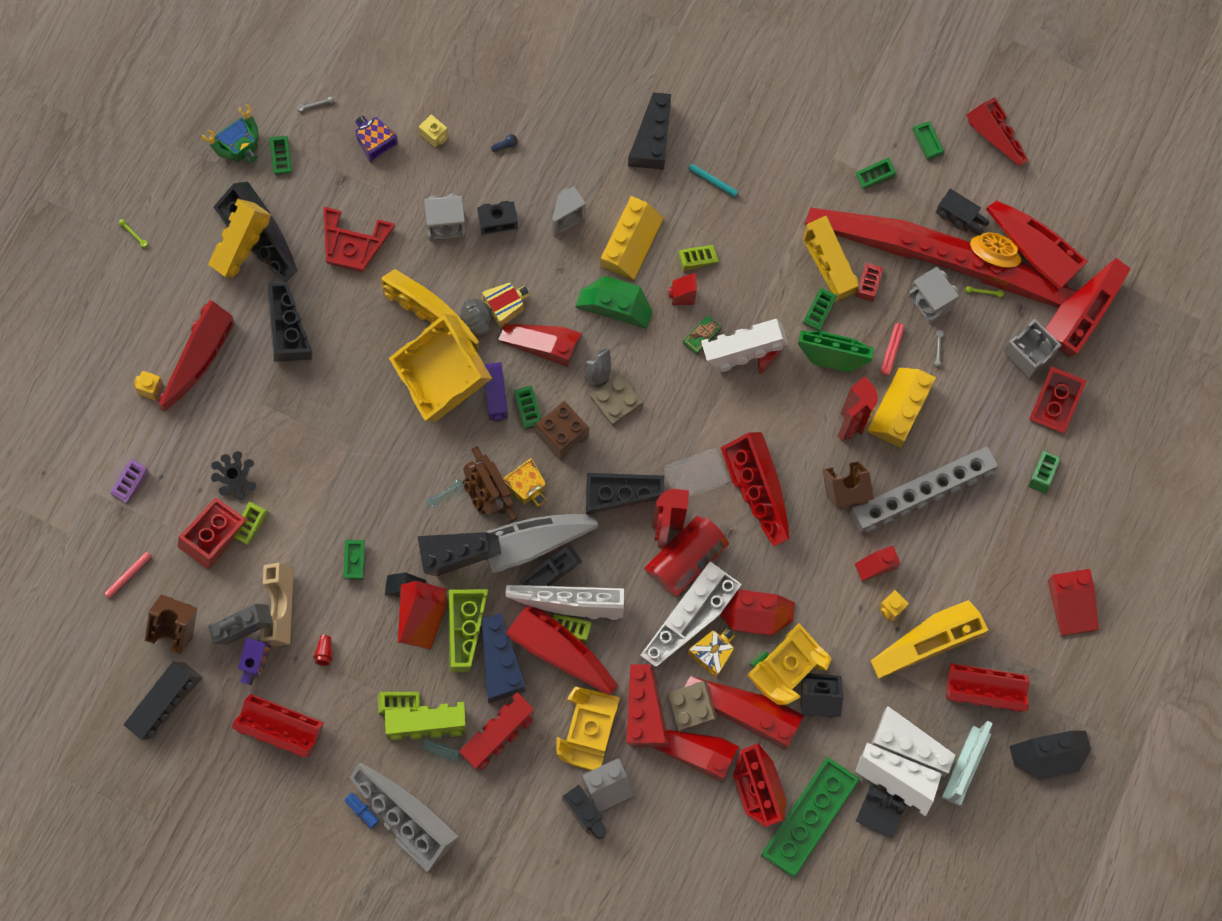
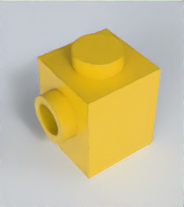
[134,371,163,401]
[878,590,909,622]

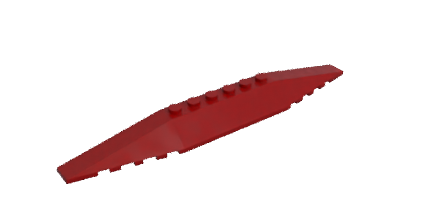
[805,207,1077,308]

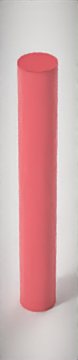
[104,552,152,599]

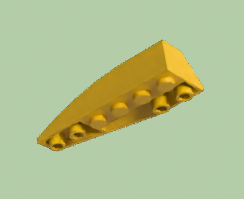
[381,269,479,351]
[870,600,989,679]

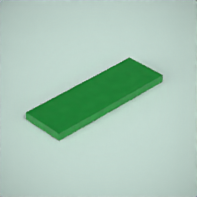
[761,757,860,878]

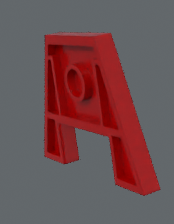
[323,207,396,272]

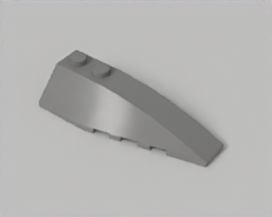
[350,763,459,872]

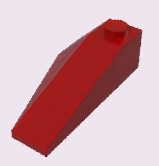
[966,97,1028,166]
[498,324,582,367]
[654,730,739,782]

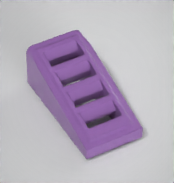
[110,459,149,503]

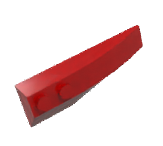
[685,676,804,750]

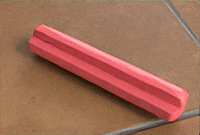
[880,323,905,376]

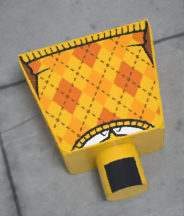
[503,458,547,507]

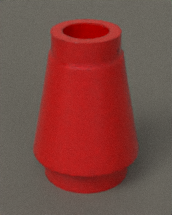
[313,635,333,666]

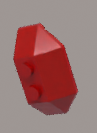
[720,589,795,636]
[733,743,787,827]

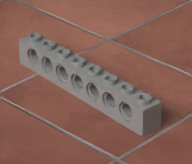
[850,446,998,534]

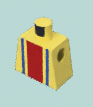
[482,283,530,328]

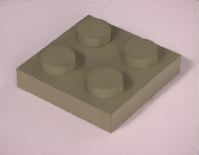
[590,374,643,426]
[668,681,717,731]

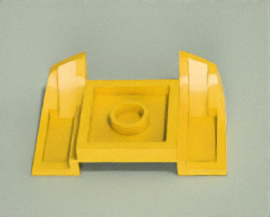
[747,623,831,705]
[556,687,620,771]

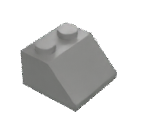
[552,186,586,236]
[581,758,634,812]

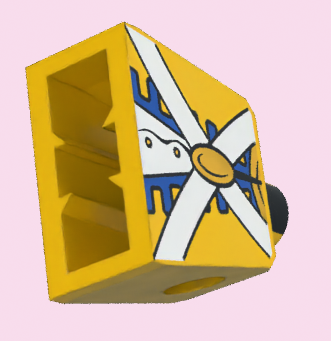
[688,628,735,678]

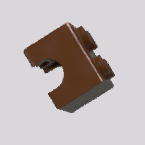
[535,401,590,460]
[822,461,874,509]
[144,594,198,654]

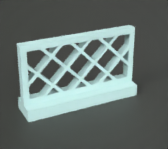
[941,721,993,806]

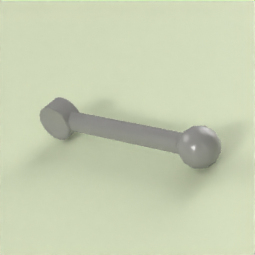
[297,97,335,113]
[934,330,944,367]

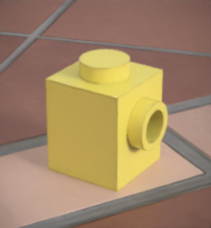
[419,114,448,148]

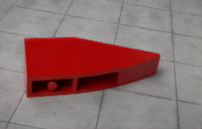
[986,200,1088,290]
[1045,258,1131,357]

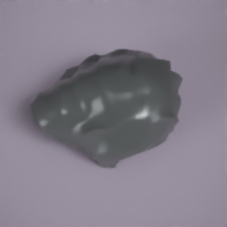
[460,298,492,336]
[585,349,611,387]

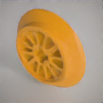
[970,232,1021,267]

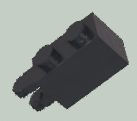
[936,188,989,235]
[562,784,607,840]

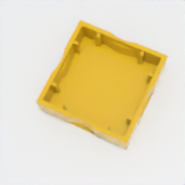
[389,314,492,422]

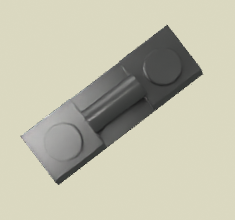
[208,604,273,645]

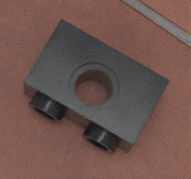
[477,201,518,235]

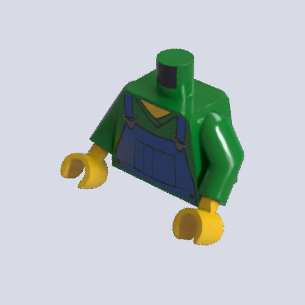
[202,104,259,163]

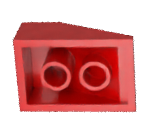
[1029,366,1087,434]
[178,497,247,570]
[1048,569,1099,636]
[398,581,447,650]

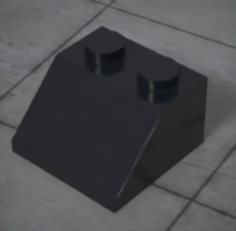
[800,673,844,718]

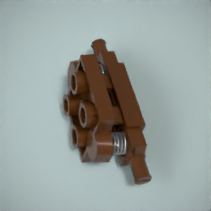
[462,446,518,522]

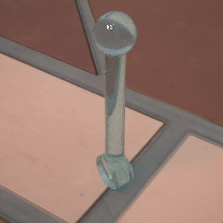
[427,480,462,506]

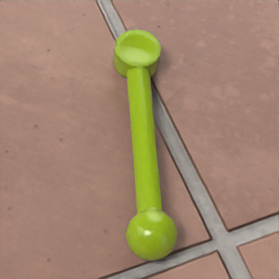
[119,219,148,248]
[965,286,1004,298]

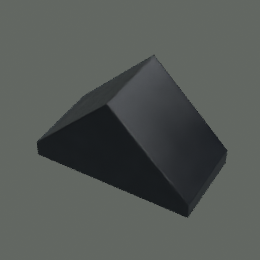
[385,572,426,597]

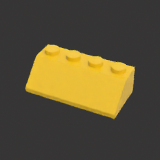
[600,196,664,281]
[867,368,936,448]

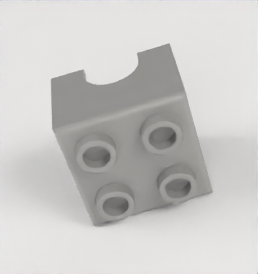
[424,194,465,240]
[908,267,959,324]
[1003,319,1062,378]

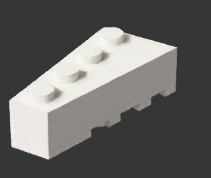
[701,319,788,372]
[871,706,955,777]
[855,743,941,816]

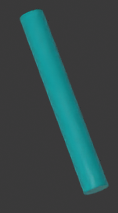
[688,163,739,197]

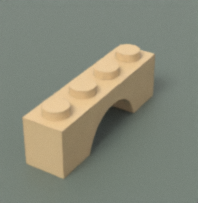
[260,563,294,647]

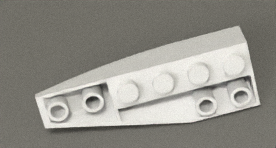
[640,562,742,667]

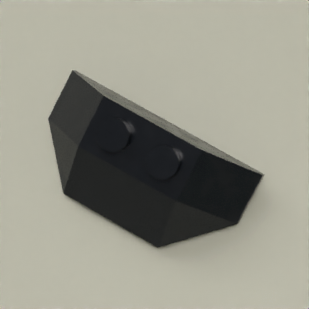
[1009,731,1091,780]

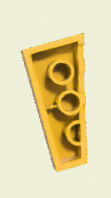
[208,199,271,278]
[802,216,859,301]

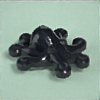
[211,451,256,500]

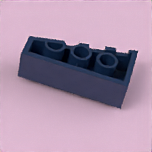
[482,613,526,703]

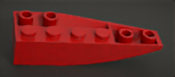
[158,300,235,412]
[506,605,618,695]

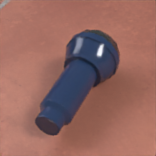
[491,134,518,152]

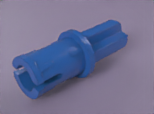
[345,793,380,829]

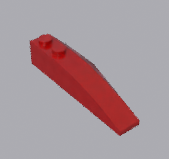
[720,432,790,547]

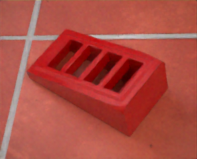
[855,263,883,302]

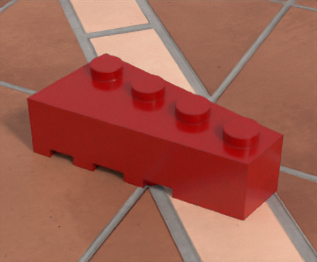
[626,664,671,748]
[459,692,534,771]

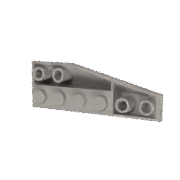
[487,514,599,573]

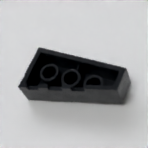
[628,92,671,170]
[268,282,313,362]
[586,473,664,514]
[417,532,501,576]
[123,661,203,740]

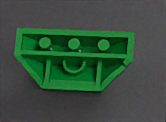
[575,276,652,329]
[798,331,874,372]

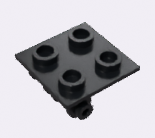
[856,785,907,838]

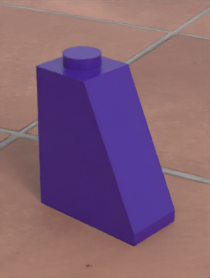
[484,362,508,422]

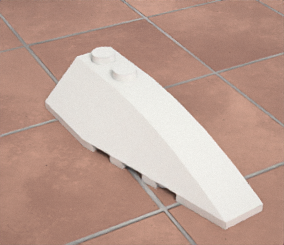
[506,585,624,620]

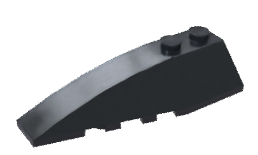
[214,181,298,282]

